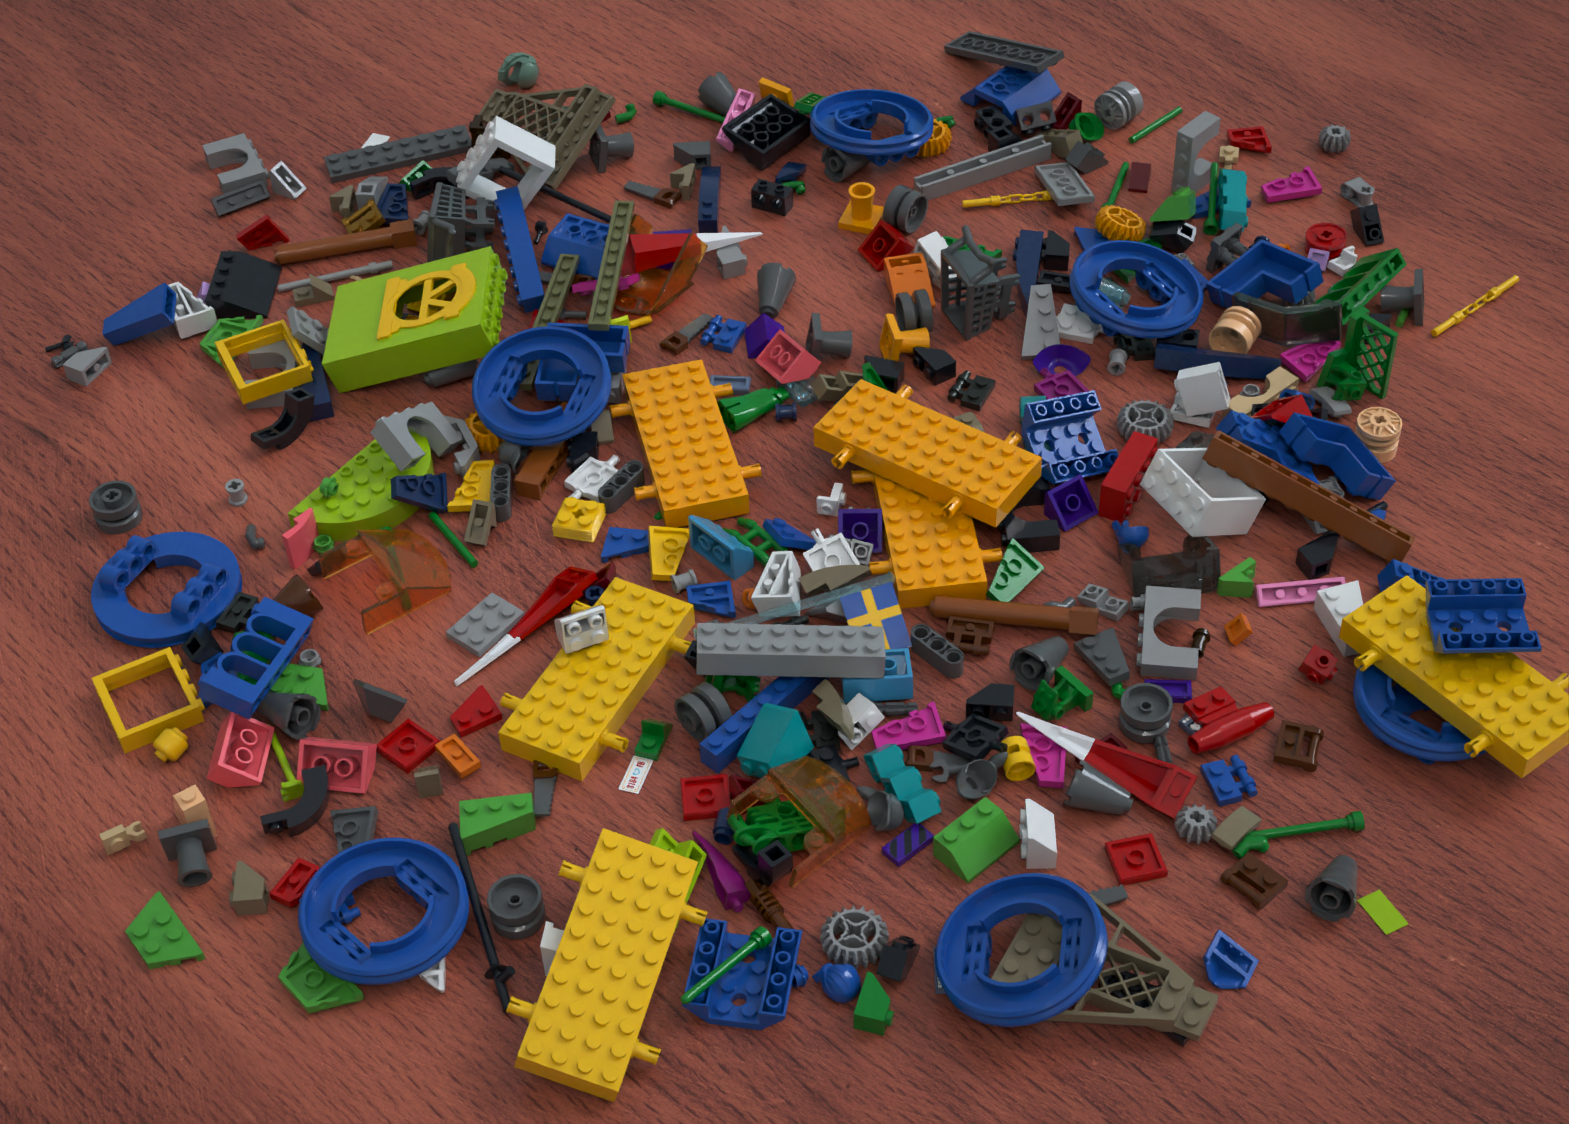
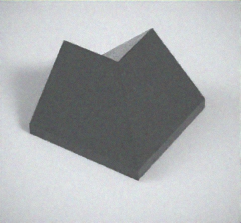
[353,678,407,723]

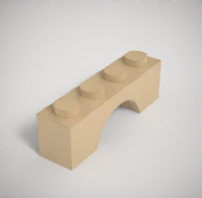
[1222,367,1299,420]

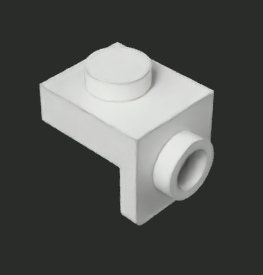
[816,483,847,517]

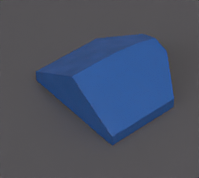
[1203,929,1259,989]

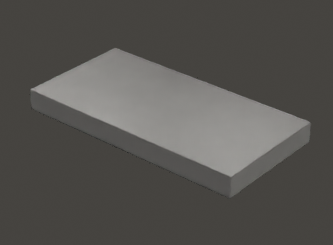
[1034,162,1095,206]

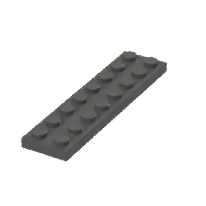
[944,31,1065,74]
[324,125,472,183]

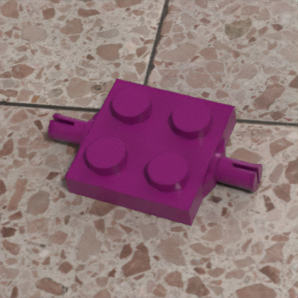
[1034,367,1089,400]

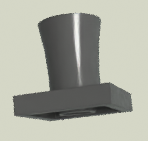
[589,124,634,173]
[1381,269,1424,326]
[805,313,852,360]
[158,819,217,887]

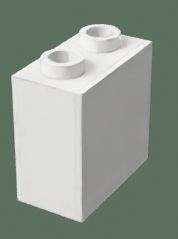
[1174,362,1230,417]

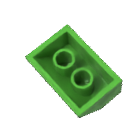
[1150,187,1197,222]
[933,797,1020,884]

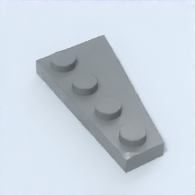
[1021,284,1060,360]

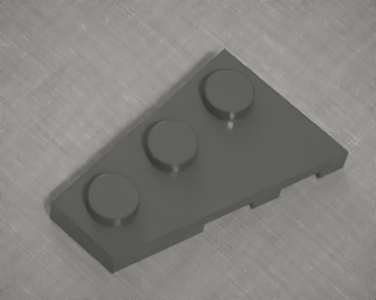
[1074,628,1130,686]
[330,806,378,853]

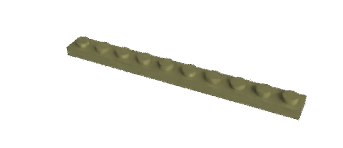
[588,201,635,331]
[519,253,580,391]

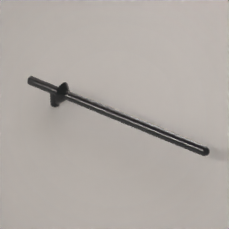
[498,166,634,232]
[448,823,515,1013]

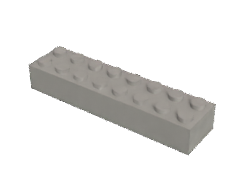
[696,623,886,678]

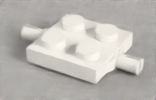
[1056,304,1105,344]
[564,455,620,503]
[803,528,860,592]

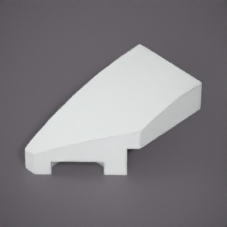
[1327,246,1358,276]
[419,957,446,993]

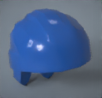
[1112,520,1149,551]
[812,963,861,1003]

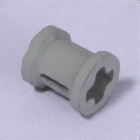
[413,210,430,235]
[1107,349,1127,376]
[225,479,248,507]
[670,569,698,594]

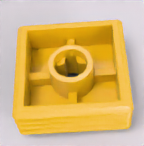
[552,497,606,542]

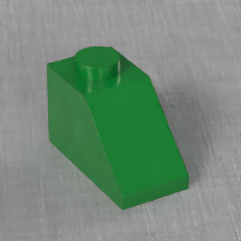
[853,972,894,1036]

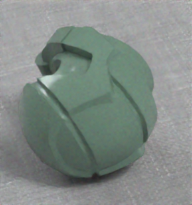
[498,52,539,88]

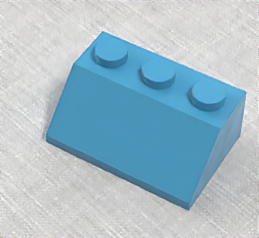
[688,515,754,581]
[841,648,913,703]

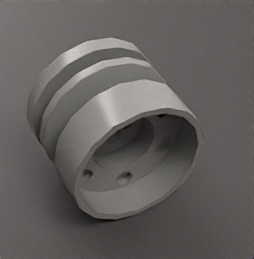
[1094,81,1144,130]

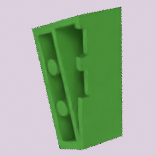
[459,793,536,856]

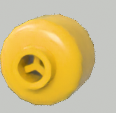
[153,727,188,762]

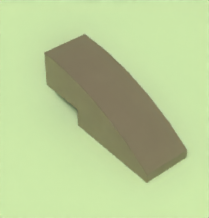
[811,370,863,401]
[799,565,872,597]
[812,679,854,741]

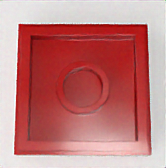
[376,718,440,774]
[680,774,731,821]
[1104,833,1168,886]

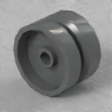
[883,185,928,233]
[895,289,933,332]
[89,481,143,534]
[674,682,732,742]
[1118,683,1173,743]
[487,874,546,939]

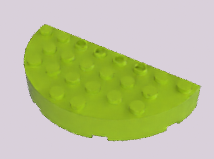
[288,429,434,541]

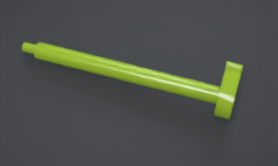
[268,724,304,802]

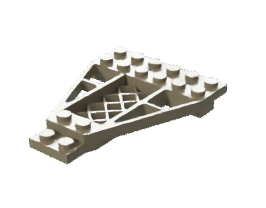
[478,83,616,190]
[991,894,1219,1042]

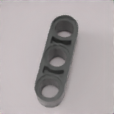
[598,460,645,514]
[490,464,513,522]
[911,624,964,679]

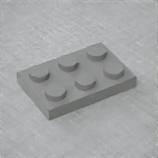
[287,306,329,355]
[446,593,525,658]

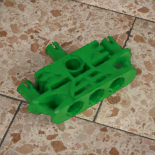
[727,791,844,856]

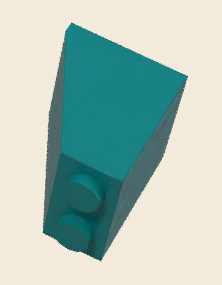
[737,703,814,782]

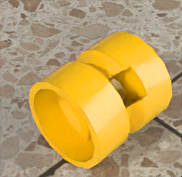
[998,736,1036,781]

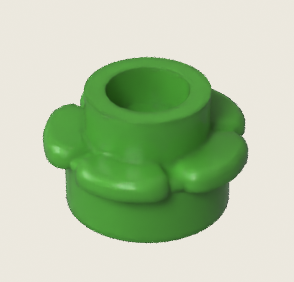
[320,477,339,498]
[313,534,334,554]

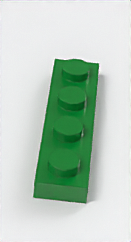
[794,92,826,115]

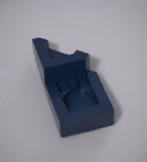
[775,161,806,184]

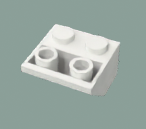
[554,605,609,654]
[1019,799,1057,869]

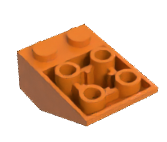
[884,252,936,308]

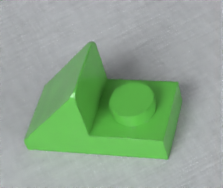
[1217,557,1256,598]

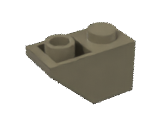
[229,861,269,916]

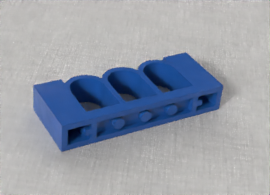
[198,597,314,719]

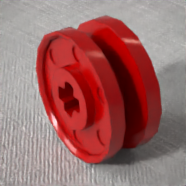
[1304,222,1347,261]

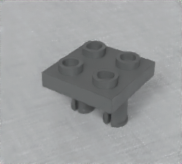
[1206,223,1250,273]

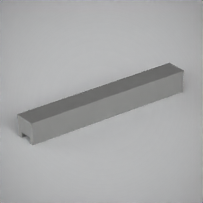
[913,135,1052,200]

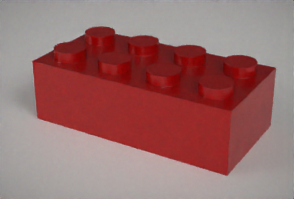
[1098,431,1160,523]

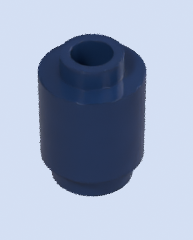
[713,807,740,845]

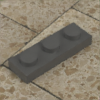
[210,179,270,217]

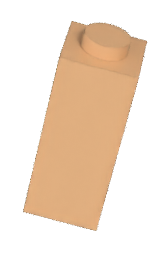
[173,784,218,837]

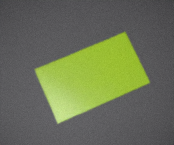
[1357,889,1409,935]

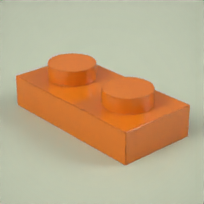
[435,733,481,779]

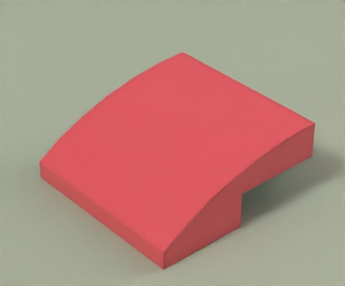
[282,508,319,569]

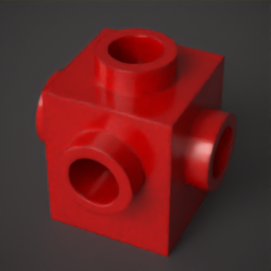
[1298,644,1338,685]

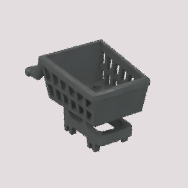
[427,182,495,263]
[941,225,1021,340]

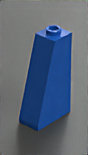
[102,283,177,346]

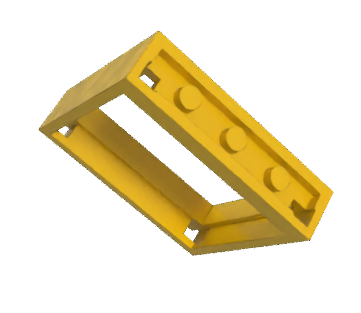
[215,319,314,405]
[91,647,205,753]

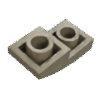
[1211,806,1262,851]

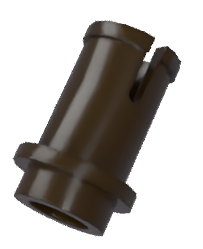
[1191,628,1211,658]

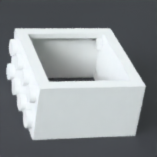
[456,116,556,212]
[1140,448,1266,537]

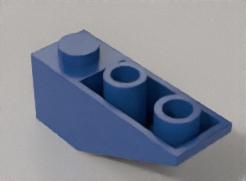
[1377,559,1444,592]

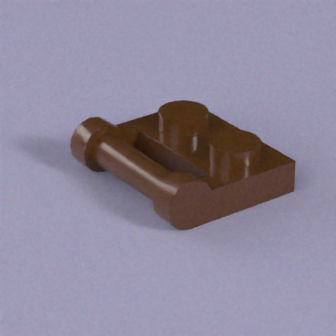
[1273,720,1324,772]
[1220,852,1288,910]

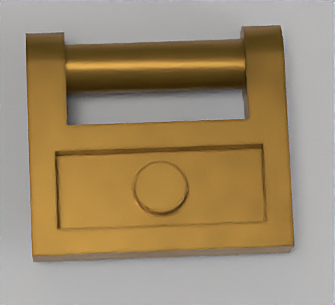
[341,198,386,234]

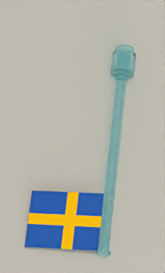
[692,571,912,650]

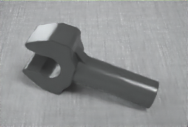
[559,306,587,321]
[929,758,967,784]

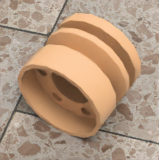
[1208,306,1262,354]
[1355,407,1403,463]

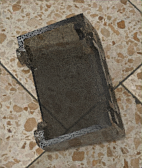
[1118,535,1221,597]

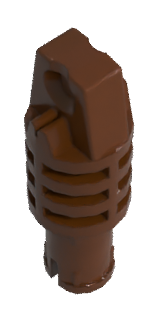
[745,878,794,930]

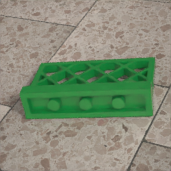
[1344,307,1399,399]

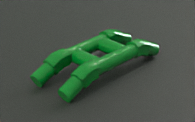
[723,517,789,567]

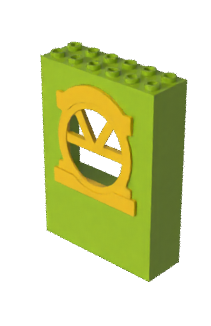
[322,246,508,393]

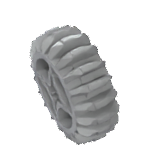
[1117,399,1174,446]
[820,905,889,970]

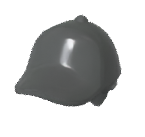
[497,440,533,474]
[956,752,1008,800]
[856,786,904,832]

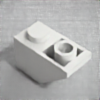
[838,693,885,750]

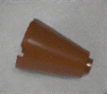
[273,574,324,617]

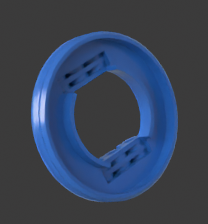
[810,89,934,167]
[1069,240,1203,338]
[472,326,612,446]
[91,532,242,648]
[1353,664,1487,764]
[298,837,469,985]
[935,873,1108,1027]

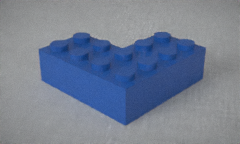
[1206,239,1324,309]
[535,322,631,401]
[1216,410,1319,500]
[1279,412,1396,500]

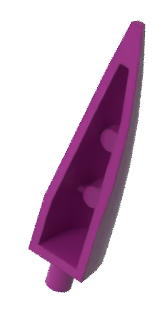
[692,831,751,912]

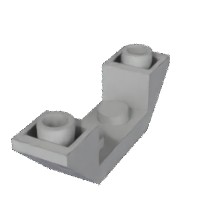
[443,415,481,481]

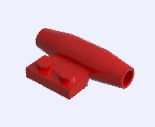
[1183,686,1274,754]

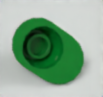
[1068,112,1104,141]

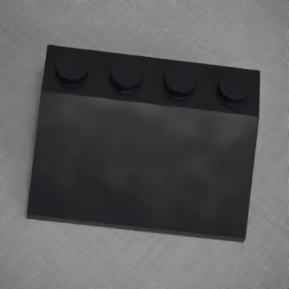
[722,93,811,170]
[205,251,282,319]

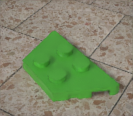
[199,315,264,368]
[269,664,329,711]
[125,891,205,969]
[278,939,364,1014]

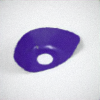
[1033,344,1091,376]

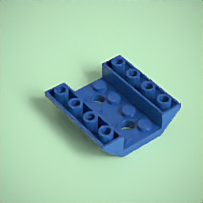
[960,66,1061,126]
[541,213,638,280]
[1021,390,1119,485]
[1426,578,1542,653]
[682,918,802,1030]

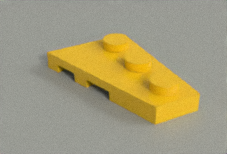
[447,460,495,512]
[648,526,690,581]

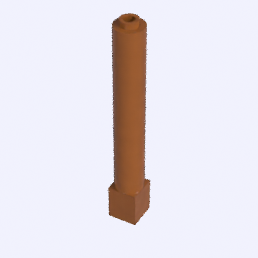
[274,219,417,265]
[930,595,1099,635]

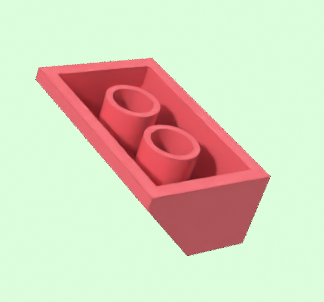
[755,329,822,384]
[206,712,275,788]
[297,737,377,794]

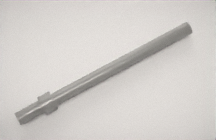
[278,260,393,293]

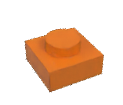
[1224,613,1253,646]

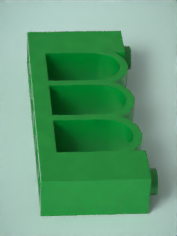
[1298,248,1407,334]

